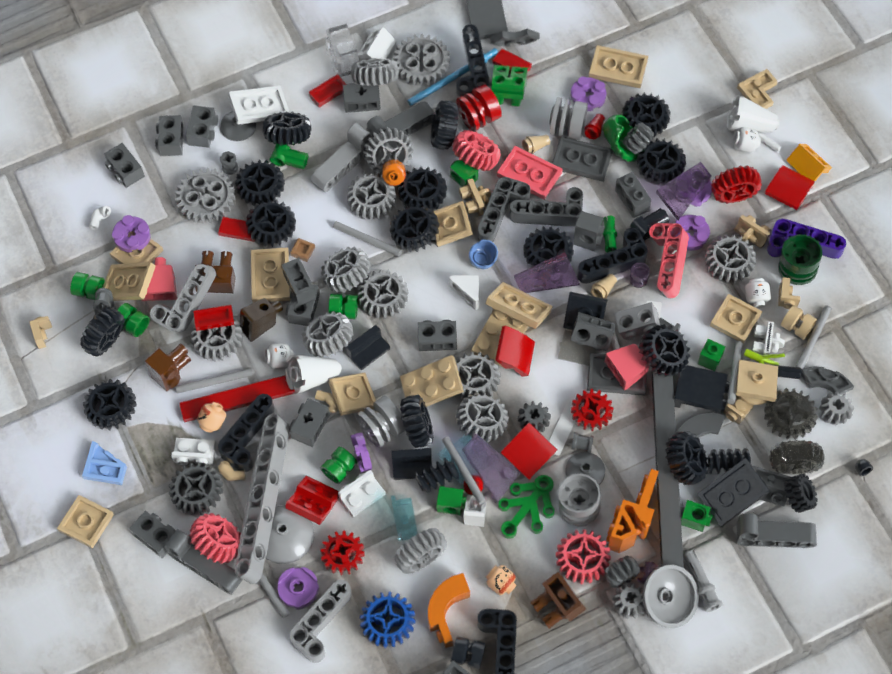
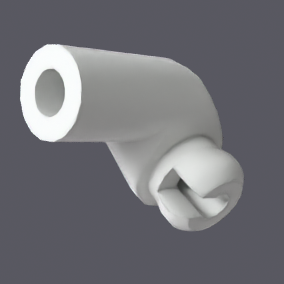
[89,206,111,230]

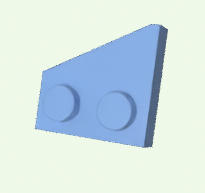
[82,441,127,485]

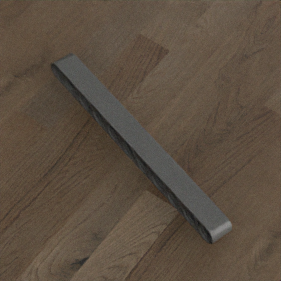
[652,373,684,568]

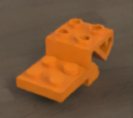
[606,469,659,553]

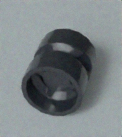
[451,636,486,670]

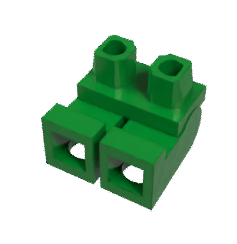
[492,65,528,107]

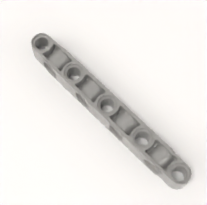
[235,413,289,584]

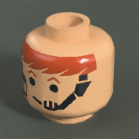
[197,402,226,433]
[485,565,516,595]

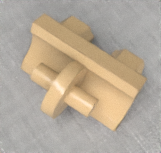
[459,178,492,216]
[734,215,771,248]

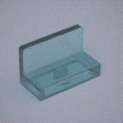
[391,495,418,541]

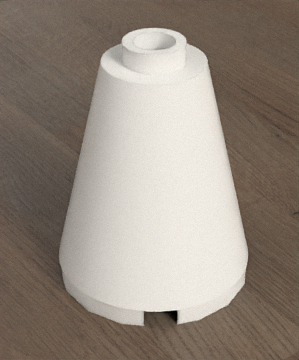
[727,95,779,132]
[285,355,341,394]

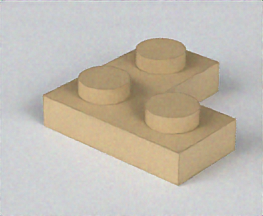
[737,69,778,109]

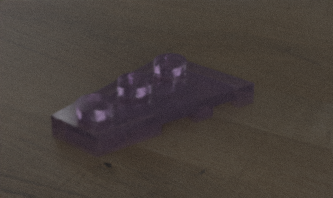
[656,162,712,221]
[513,252,580,293]
[462,434,521,503]

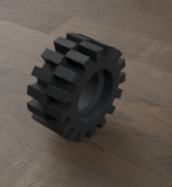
[784,473,818,513]

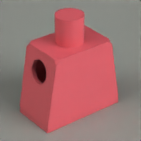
[142,257,178,301]
[605,344,649,391]

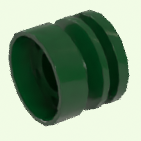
[778,235,822,285]

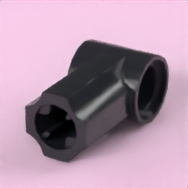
[630,208,670,241]

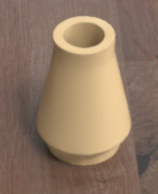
[522,134,550,154]
[591,274,617,299]

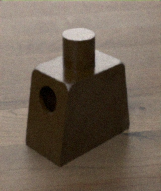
[240,298,283,342]

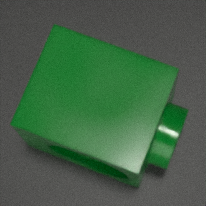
[450,160,478,187]
[697,339,726,371]
[437,486,467,515]
[681,500,713,532]

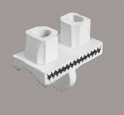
[752,321,785,355]

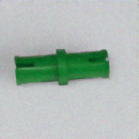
[603,215,617,253]

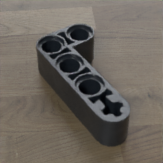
[456,24,489,97]
[577,228,648,284]
[218,394,275,472]
[477,609,517,674]

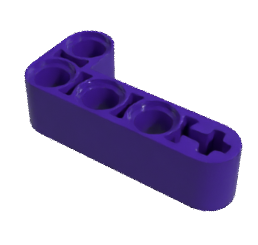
[767,218,846,259]

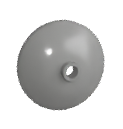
[266,505,314,564]
[643,565,699,628]

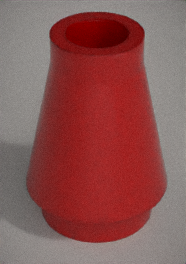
[584,113,605,140]

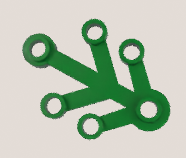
[498,475,555,539]

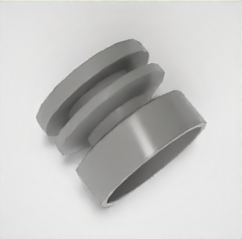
[549,97,588,140]
[356,395,405,448]
[558,474,601,526]

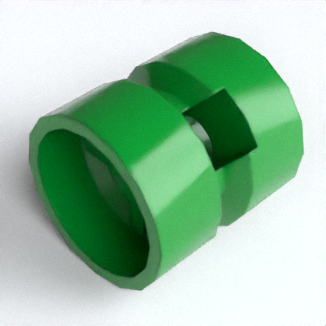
[70,271,105,300]
[329,294,358,320]
[117,303,150,337]
[320,446,358,484]

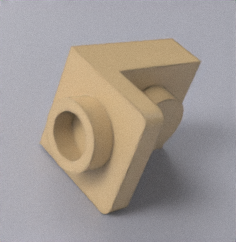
[778,277,800,309]
[29,316,52,349]
[724,395,754,424]

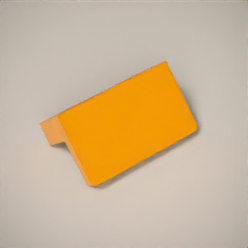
[786,144,832,181]

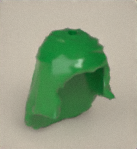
[603,115,639,162]

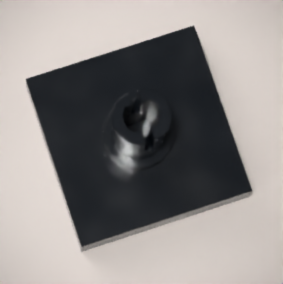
[563,292,608,336]

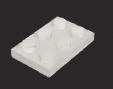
[228,86,289,125]

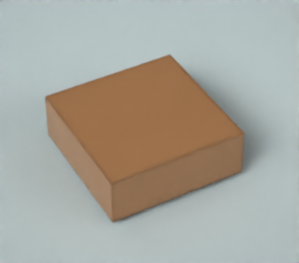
[290,238,315,262]

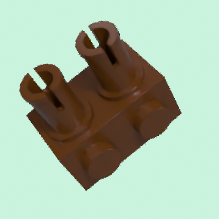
[195,250,236,294]
[145,343,191,392]
[530,572,586,629]

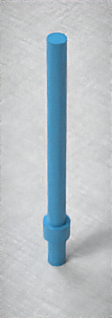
[407,48,498,106]

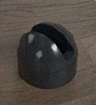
[855,459,873,476]

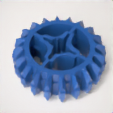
[360,592,416,648]

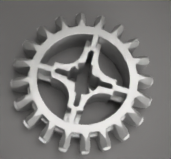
[351,58,399,86]
[364,127,413,175]
[346,172,396,220]
[705,234,756,283]
[320,246,371,293]
[357,269,409,319]
[302,311,354,357]
[191,316,243,361]
[456,351,501,399]
[456,392,509,443]
[394,528,447,574]

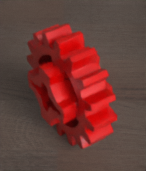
[571,389,614,431]
[320,530,365,575]

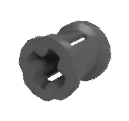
[220,151,238,175]
[571,432,594,453]

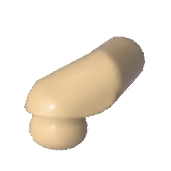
[315,390,338,413]
[218,461,245,481]

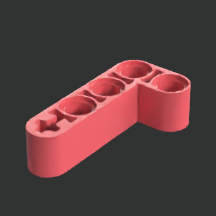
[649,223,689,299]

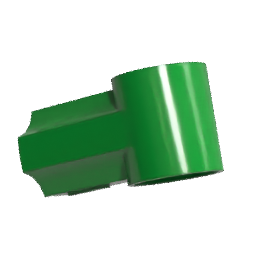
[270,144,309,170]

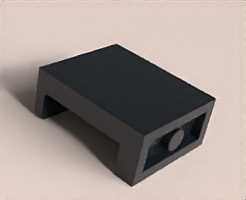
[674,365,730,414]

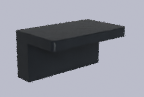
[346,325,390,370]
[391,448,432,480]

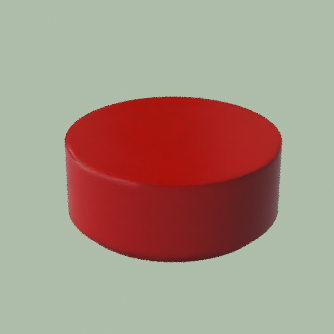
[464,475,483,495]

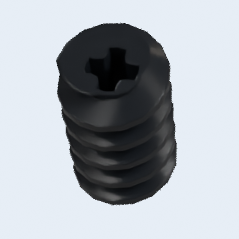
[708,448,751,474]
[414,457,460,493]

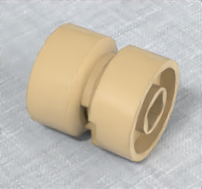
[780,305,817,340]

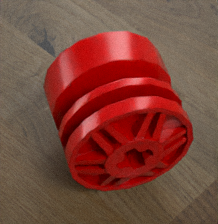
[456,84,502,132]

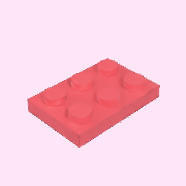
[497,146,563,200]

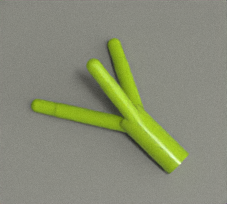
[743,349,785,365]

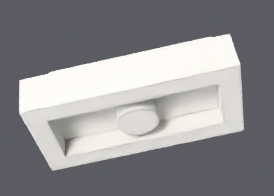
[357,27,396,61]

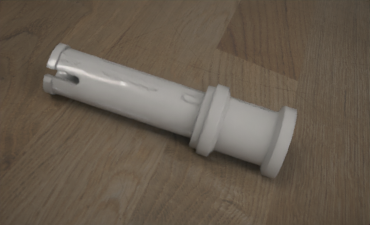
[683,550,723,612]

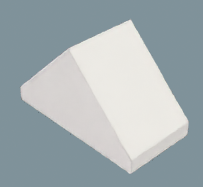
[449,275,479,310]
[464,495,488,527]

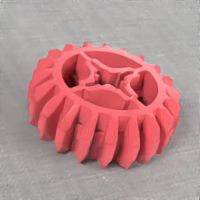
[452,130,501,171]
[189,513,241,564]
[555,529,611,584]

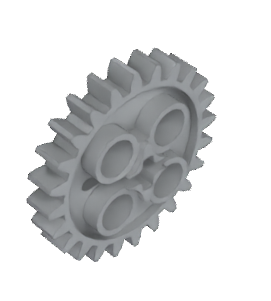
[393,34,450,86]
[175,168,236,224]

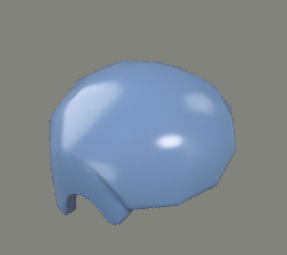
[469,239,498,269]

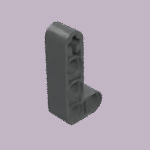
[367,101,435,150]
[478,177,531,242]
[510,187,583,227]
[736,514,817,548]
[164,529,243,595]

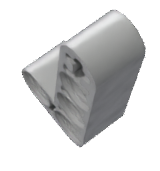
[311,123,372,192]
[150,264,216,332]
[290,580,352,663]

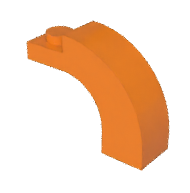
[428,573,470,649]

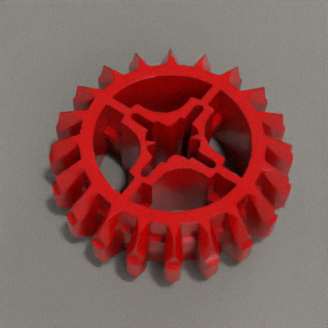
[711,165,762,204]

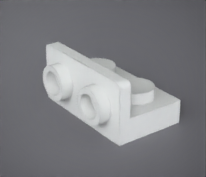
[171,438,216,467]
[338,470,386,517]

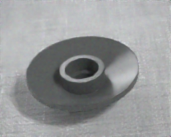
[220,111,256,141]
[566,452,605,485]

